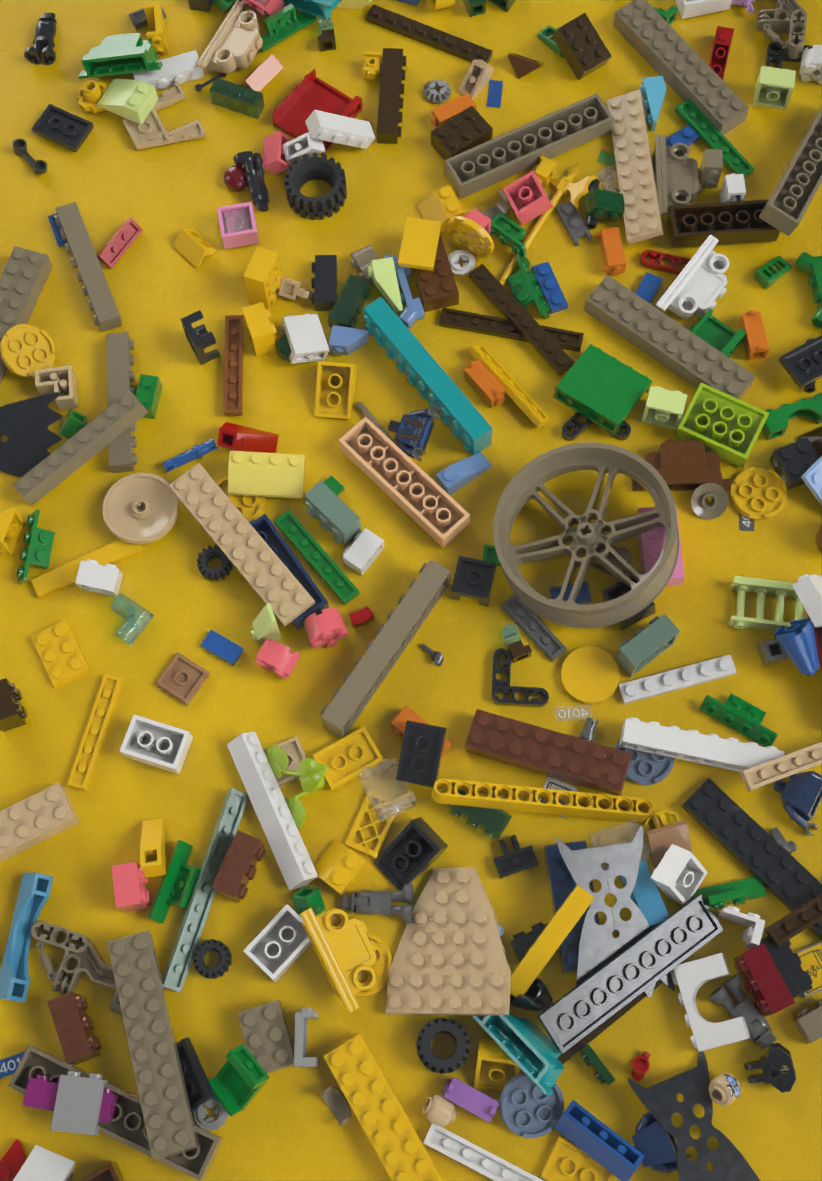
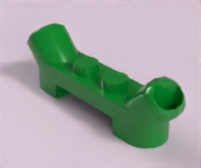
[795,252,822,328]

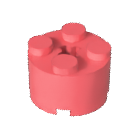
[303,608,349,649]
[255,638,301,680]

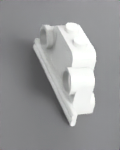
[655,235,729,319]

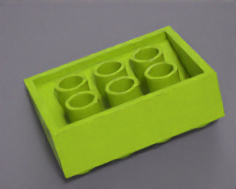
[675,383,769,468]

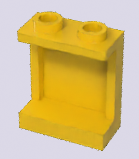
[143,0,168,57]

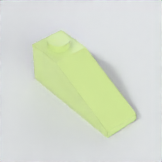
[368,257,403,314]
[251,603,282,646]

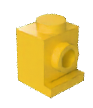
[363,51,382,80]
[533,155,557,188]

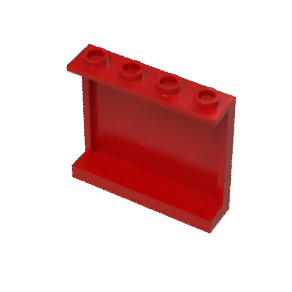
[272,69,363,155]

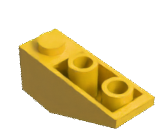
[140,818,166,878]

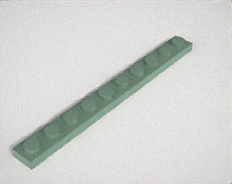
[162,788,249,993]

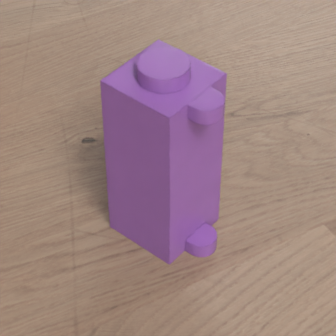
[442,1077,499,1123]

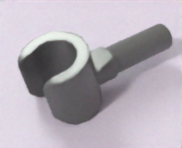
[421,643,444,666]

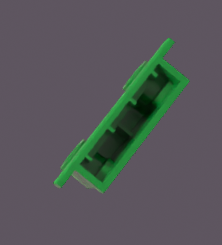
[78,33,163,79]

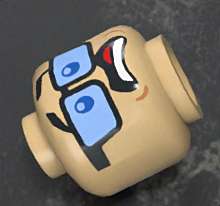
[709,1073,741,1106]

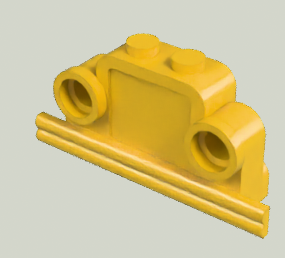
[300,908,377,1013]

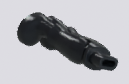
[24,13,57,65]
[233,151,269,212]

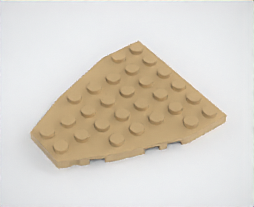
[385,867,511,1015]

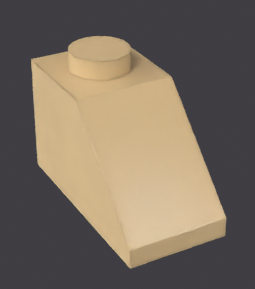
[458,60,495,99]

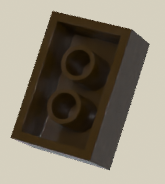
[552,13,612,80]
[431,106,493,160]

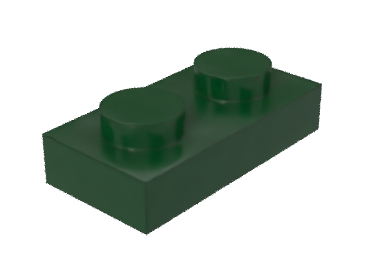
[580,1044,615,1086]

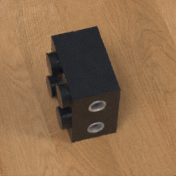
[769,437,819,491]

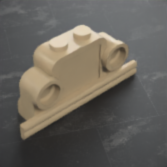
[196,0,263,73]

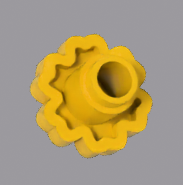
[76,80,108,113]

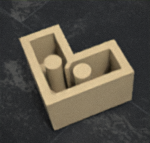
[35,366,78,410]

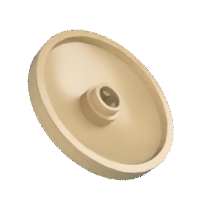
[102,473,179,544]

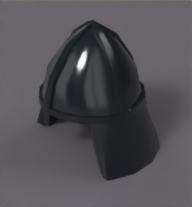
[510,977,553,1011]

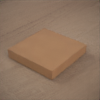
[155,653,210,706]
[646,820,693,869]

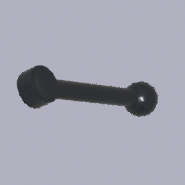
[195,72,227,92]

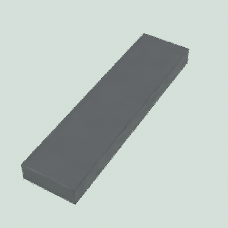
[501,593,567,662]

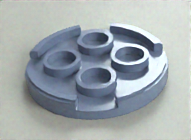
[615,739,675,785]
[499,1072,564,1138]

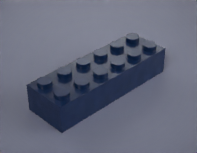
[250,514,329,630]
[544,841,600,974]

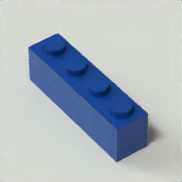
[554,1100,645,1181]

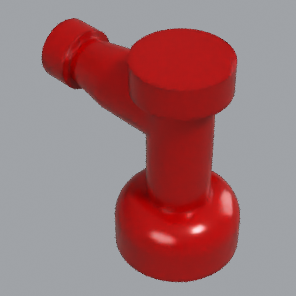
[631,1051,651,1081]

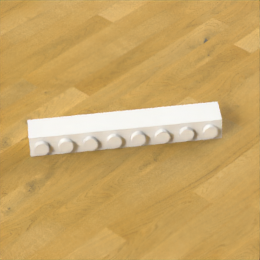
[619,717,784,772]
[227,732,318,890]

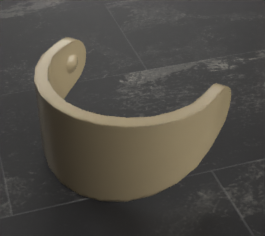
[478,190,510,220]
[320,1086,351,1126]

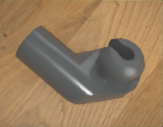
[769,827,797,854]

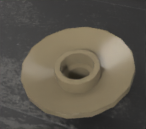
[690,483,728,519]

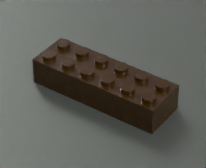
[667,199,780,248]

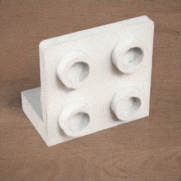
[717,906,765,950]

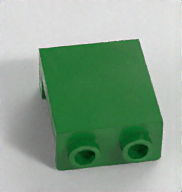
[689,309,746,357]
[209,1044,270,1117]

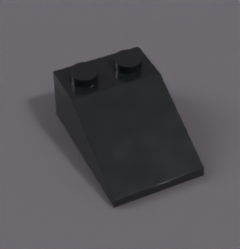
[374,817,448,891]

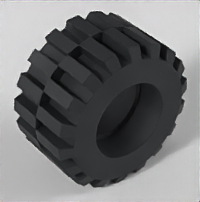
[417,1017,470,1074]

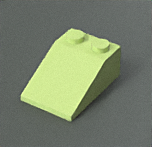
[97,79,159,125]

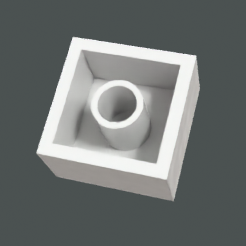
[75,559,123,597]
[650,844,708,905]

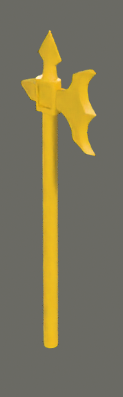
[499,163,597,286]

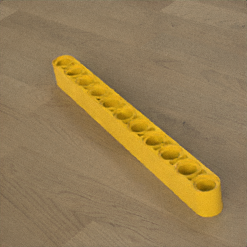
[431,778,654,823]

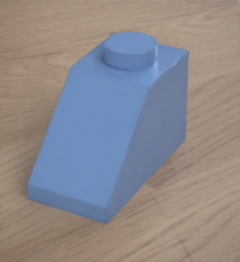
[329,325,369,356]

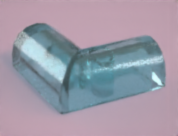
[111,593,154,646]

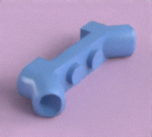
[384,254,425,328]

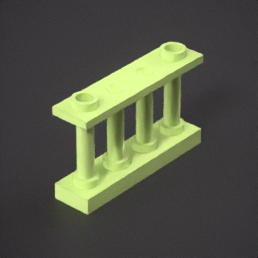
[728,576,803,631]

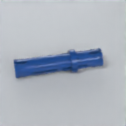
[162,438,218,473]

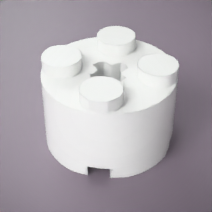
[799,45,822,85]

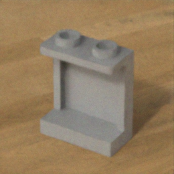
[294,1008,320,1068]
[51,1071,108,1135]

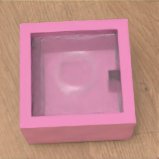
[217,202,259,249]

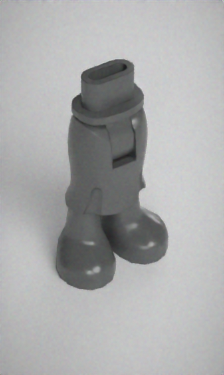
[342,884,414,923]
[709,973,776,1049]

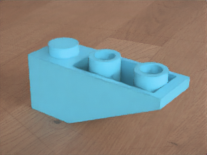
[639,76,666,131]

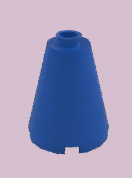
[773,618,820,676]

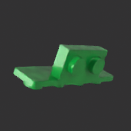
[260,4,317,52]
[475,208,527,257]
[507,254,550,318]
[16,509,55,585]
[699,693,778,747]
[148,840,200,923]
[691,877,766,910]

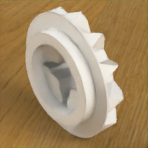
[448,250,475,276]

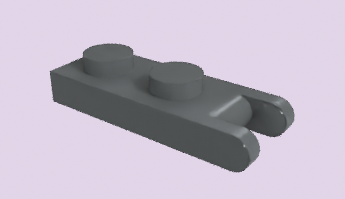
[555,201,592,246]

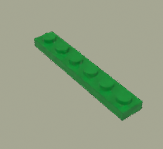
[675,99,754,178]
[274,510,360,605]

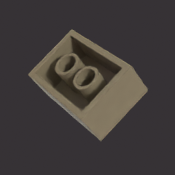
[237,1000,294,1074]

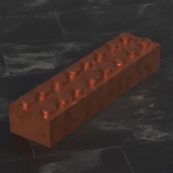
[465,709,632,796]

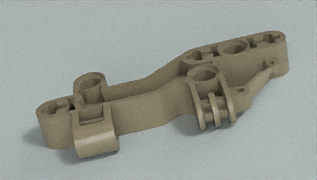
[756,0,807,59]
[31,921,122,1014]

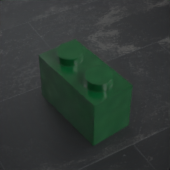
[584,188,625,221]

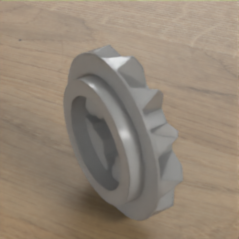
[424,78,451,103]
[194,1097,228,1131]

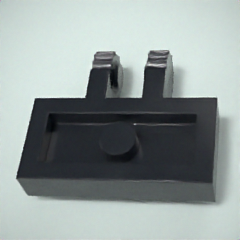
[493,835,539,879]

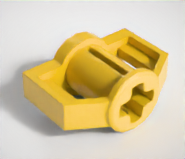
[643,810,680,836]

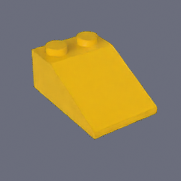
[314,361,358,419]

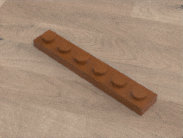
[224,315,244,416]

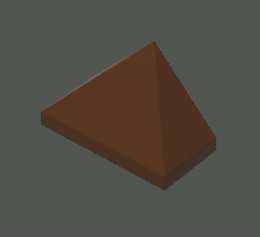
[508,53,543,79]

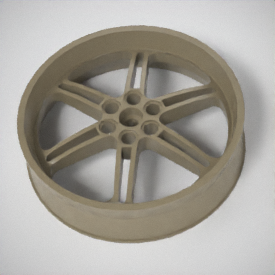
[493,442,680,628]

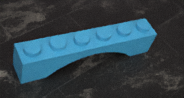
[0,873,53,1003]

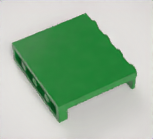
[553,344,652,435]

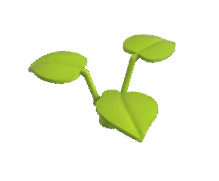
[266,744,328,830]

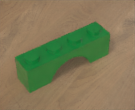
[762,393,822,440]

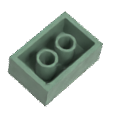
[304,481,362,547]
[615,614,680,678]

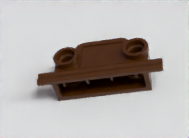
[632,439,730,491]

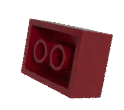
[734,943,796,1017]

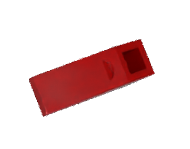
[709,26,734,80]
[217,422,279,453]

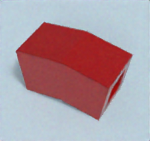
[349,606,375,629]

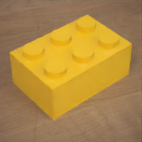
[243,246,282,310]

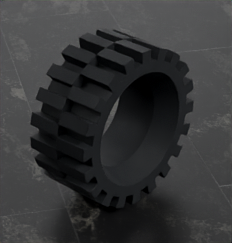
[284,153,347,220]

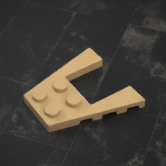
[122,82,206,150]

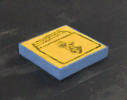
[797,942,822,998]

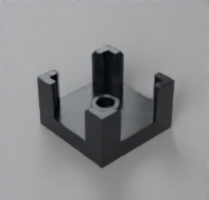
[180,310,220,365]
[451,556,497,607]

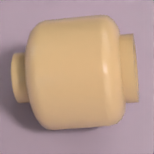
[423,1094,456,1127]

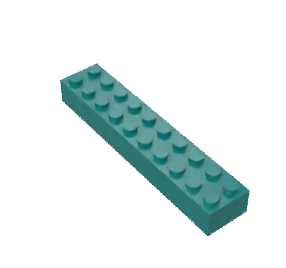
[363,297,493,455]

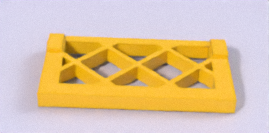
[345,790,401,859]

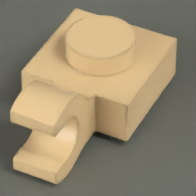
[278,277,312,300]

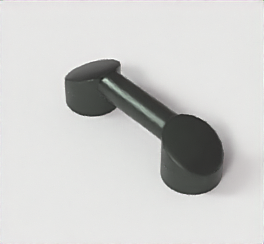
[13,139,47,175]

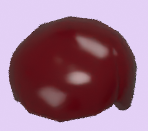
[224,165,248,192]

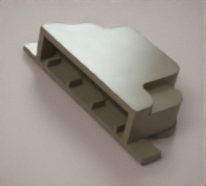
[653,134,701,215]

